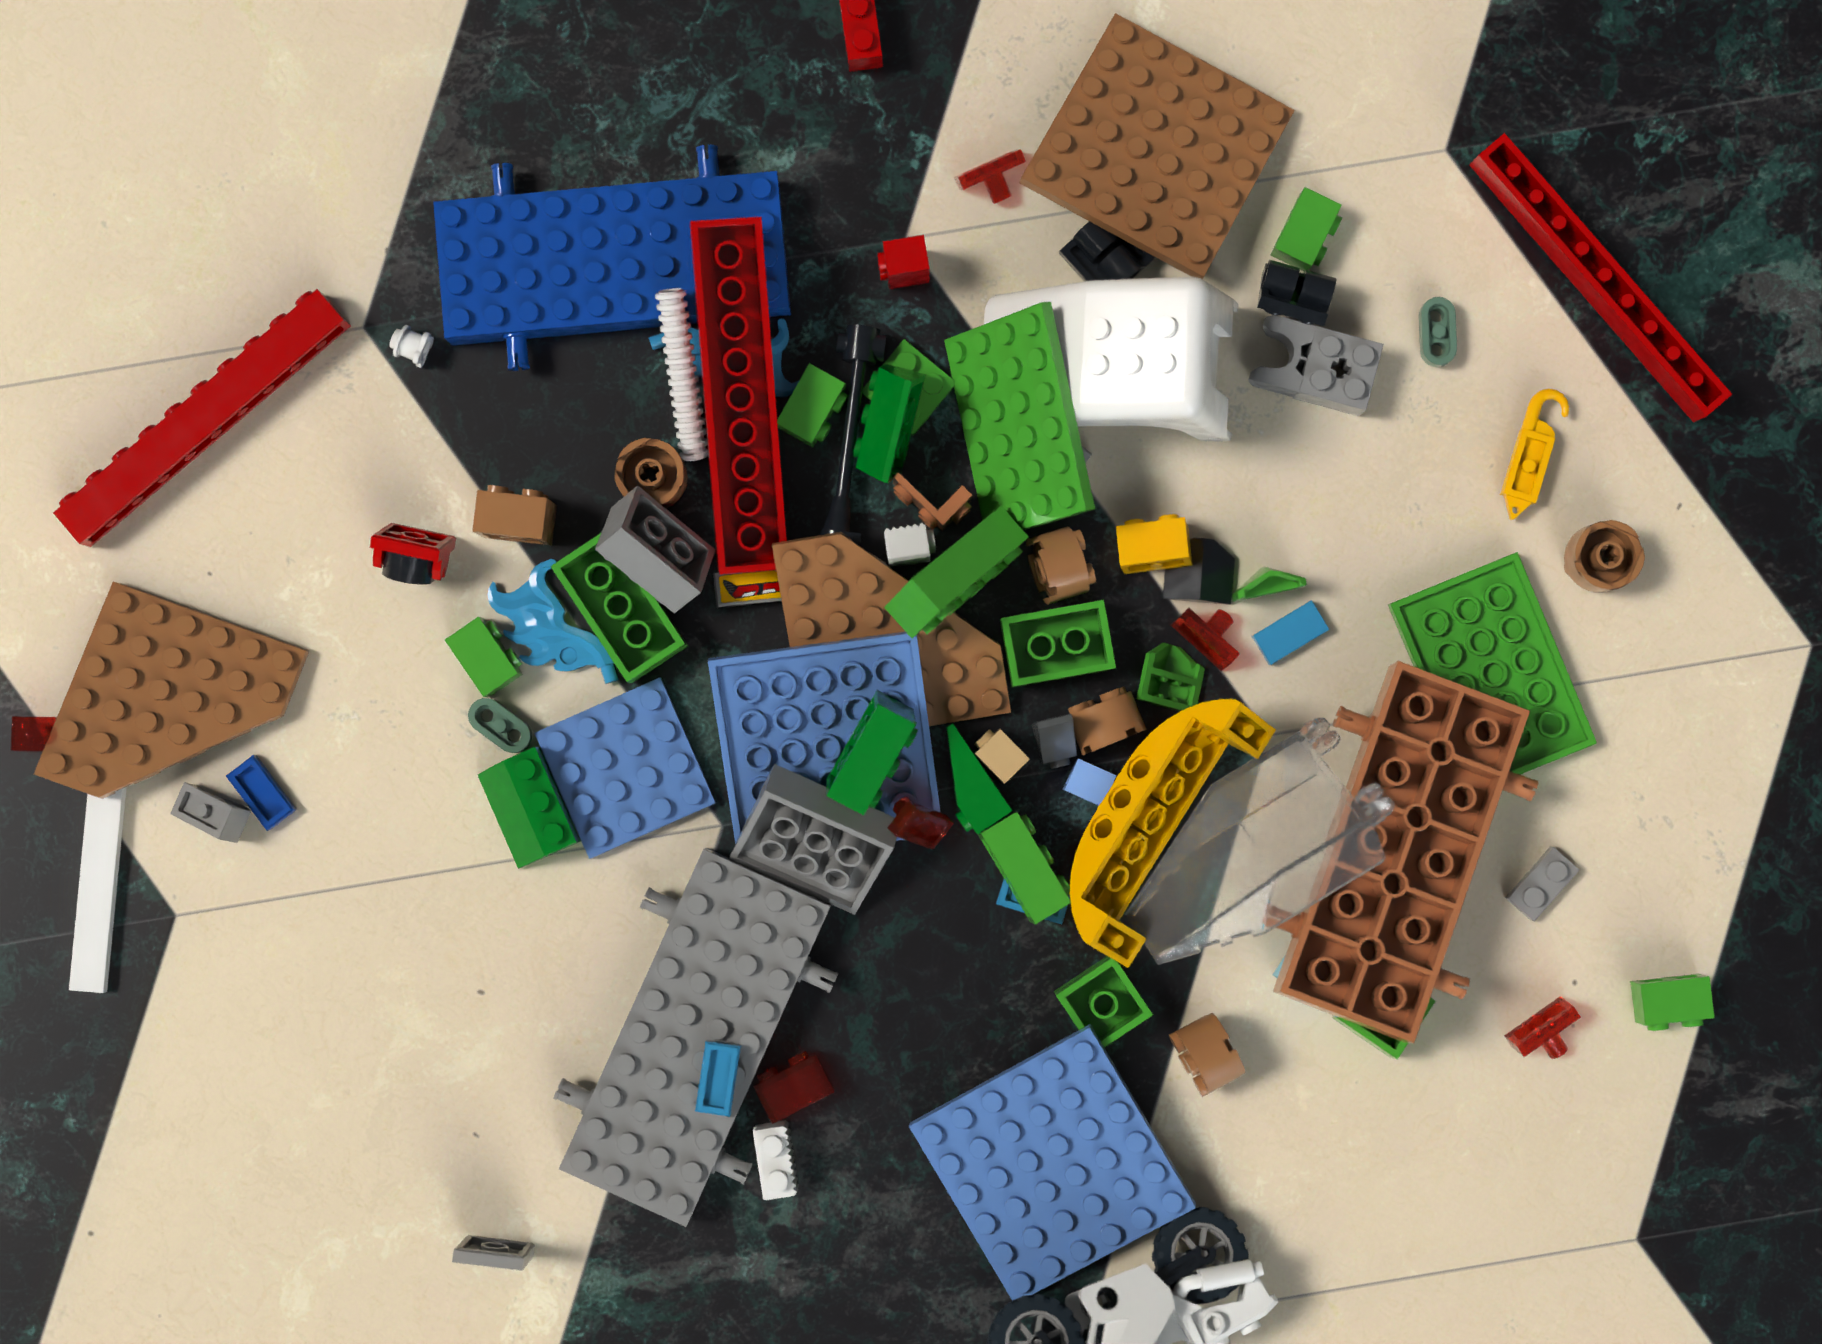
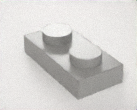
[1505,847,1579,921]

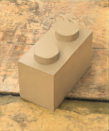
[974,729,1030,784]

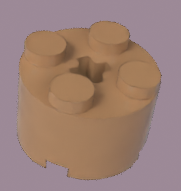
[615,438,687,508]
[1564,520,1645,592]
[1026,526,1096,605]
[1068,686,1147,755]
[1169,1013,1246,1097]

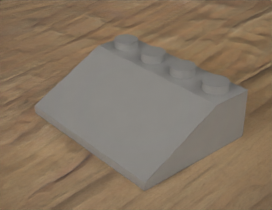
[729,764,901,915]

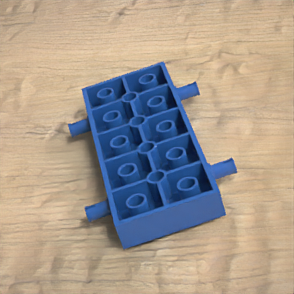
[433,145,791,371]

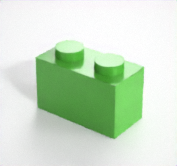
[1270,187,1342,272]
[777,363,848,447]
[445,616,523,698]
[1630,974,1715,1031]

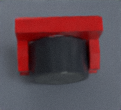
[369,523,456,585]

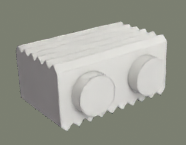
[884,522,936,568]
[753,1120,799,1200]

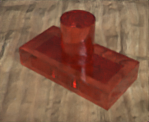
[954,149,1026,204]
[1171,607,1240,671]
[11,716,57,751]
[887,797,954,849]
[1504,996,1581,1059]

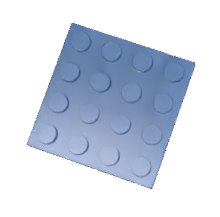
[534,677,716,859]

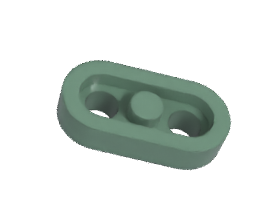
[1419,297,1457,367]
[468,698,532,753]

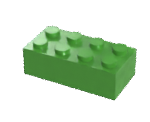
[884,506,1028,638]
[551,533,689,684]

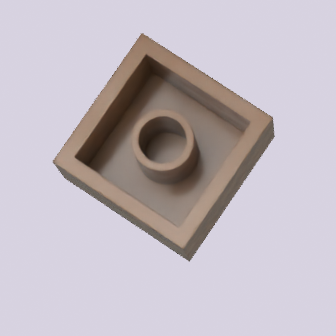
[472,485,557,546]

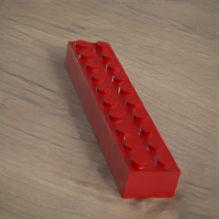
[689,216,787,575]

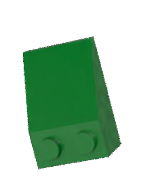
[946,724,1012,835]

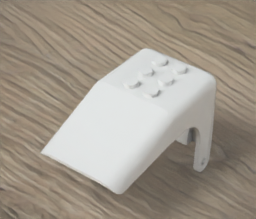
[984,277,1238,442]

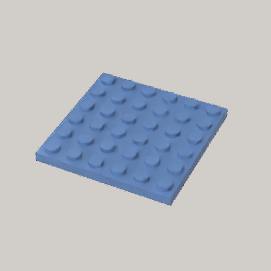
[708,632,944,844]
[909,1024,1196,1301]

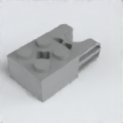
[1248,315,1384,416]

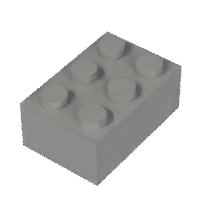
[595,486,715,613]

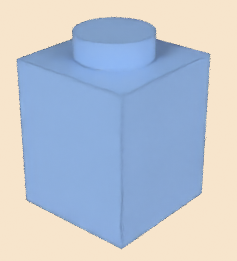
[1062,758,1116,806]

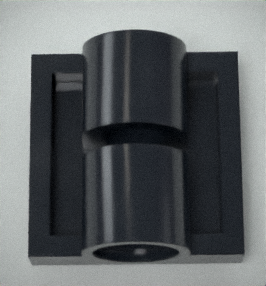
[1059,221,1156,282]
[1257,259,1337,326]

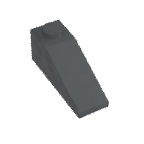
[1032,714,1077,769]

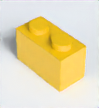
[1116,514,1192,574]

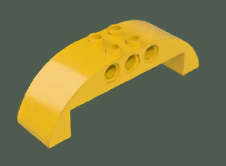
[1070,699,1276,968]

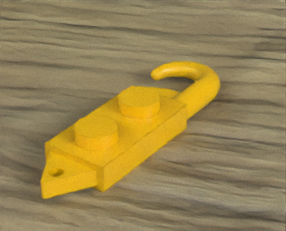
[1500,389,1569,520]

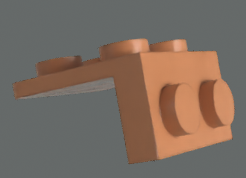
[893,472,972,531]

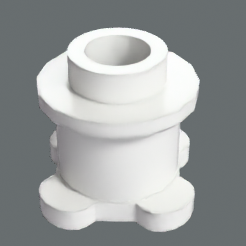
[390,325,434,368]

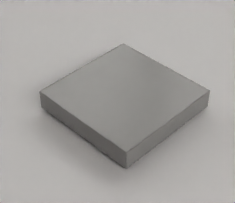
[452,1235,535,1271]

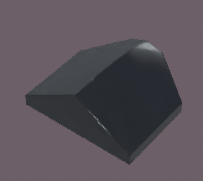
[1162,537,1235,605]

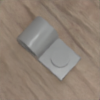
[170,782,251,843]

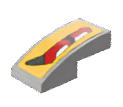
[713,570,782,608]

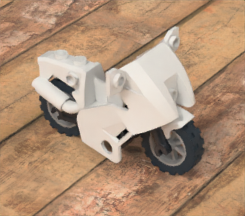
[987,1207,1279,1344]

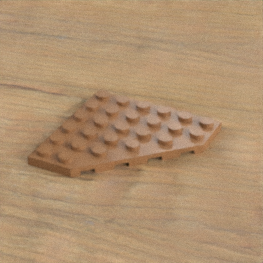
[772,532,1011,726]
[34,581,309,799]

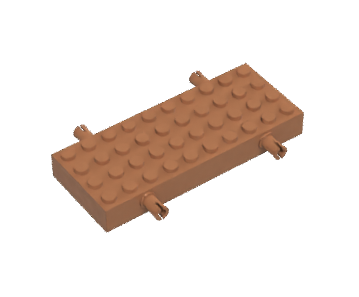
[1262,661,1538,1043]

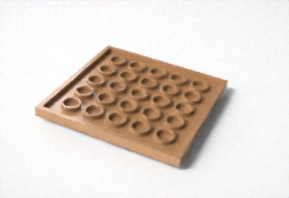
[1019,13,1295,279]

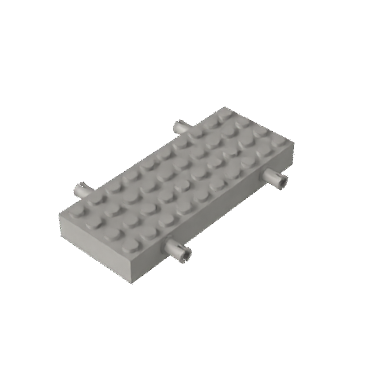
[554,848,838,1227]

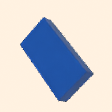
[226,755,297,831]

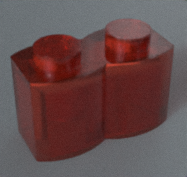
[753,1050,834,1124]

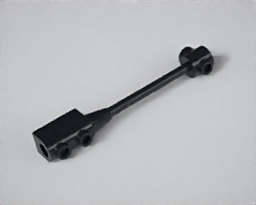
[820,325,887,547]

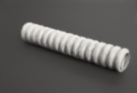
[655,288,708,461]

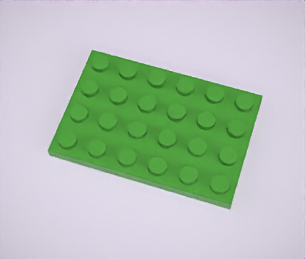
[944,302,1095,531]
[1388,552,1597,775]

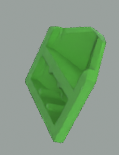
[1232,567,1307,602]
[1136,643,1205,711]

